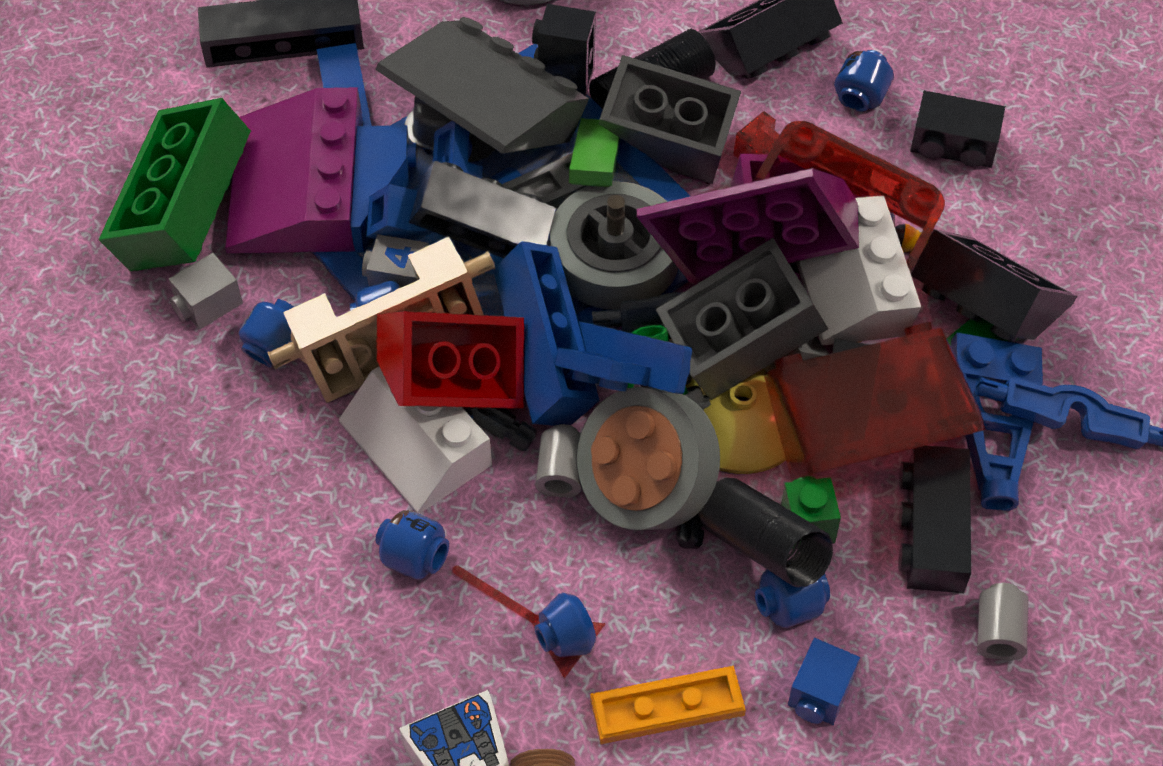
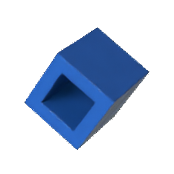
[788,637,860,725]

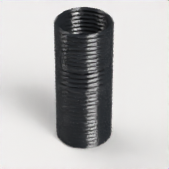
[589,28,716,109]
[699,478,833,587]

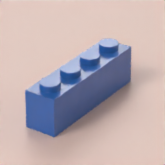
[493,241,600,426]

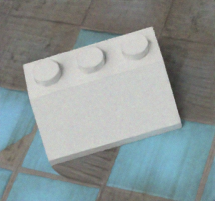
[796,196,921,345]
[339,366,492,514]

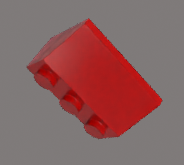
[377,311,524,408]

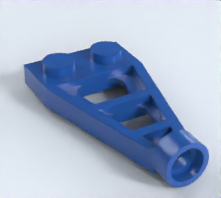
[951,333,1043,511]

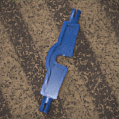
[974,376,1163,449]

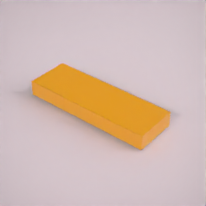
[590,665,746,745]

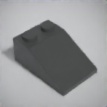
[599,55,741,184]

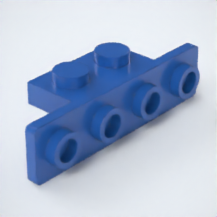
[555,321,692,394]

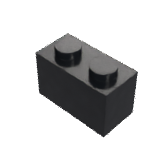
[532,3,596,96]
[910,90,1006,168]

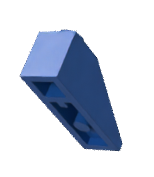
[351,125,418,253]

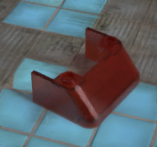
[754,121,945,273]

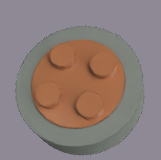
[577,387,720,530]

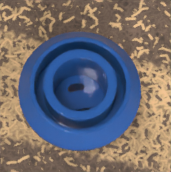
[534,592,596,657]

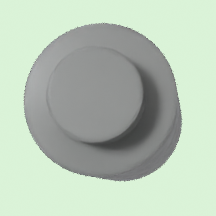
[535,424,582,498]
[977,583,1029,661]

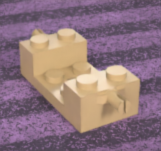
[267,237,496,403]

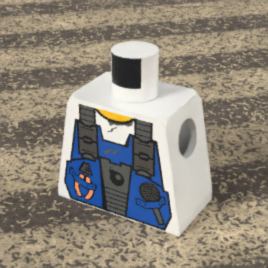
[399,690,509,766]

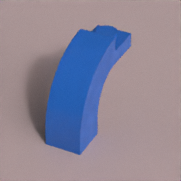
[366,121,483,240]

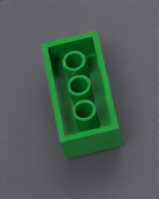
[99,98,251,271]

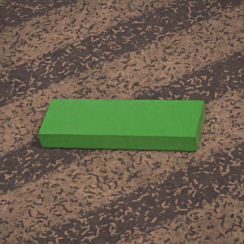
[569,118,620,187]

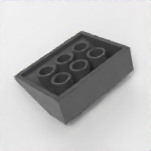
[376,17,589,154]

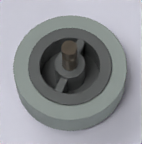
[550,181,678,310]

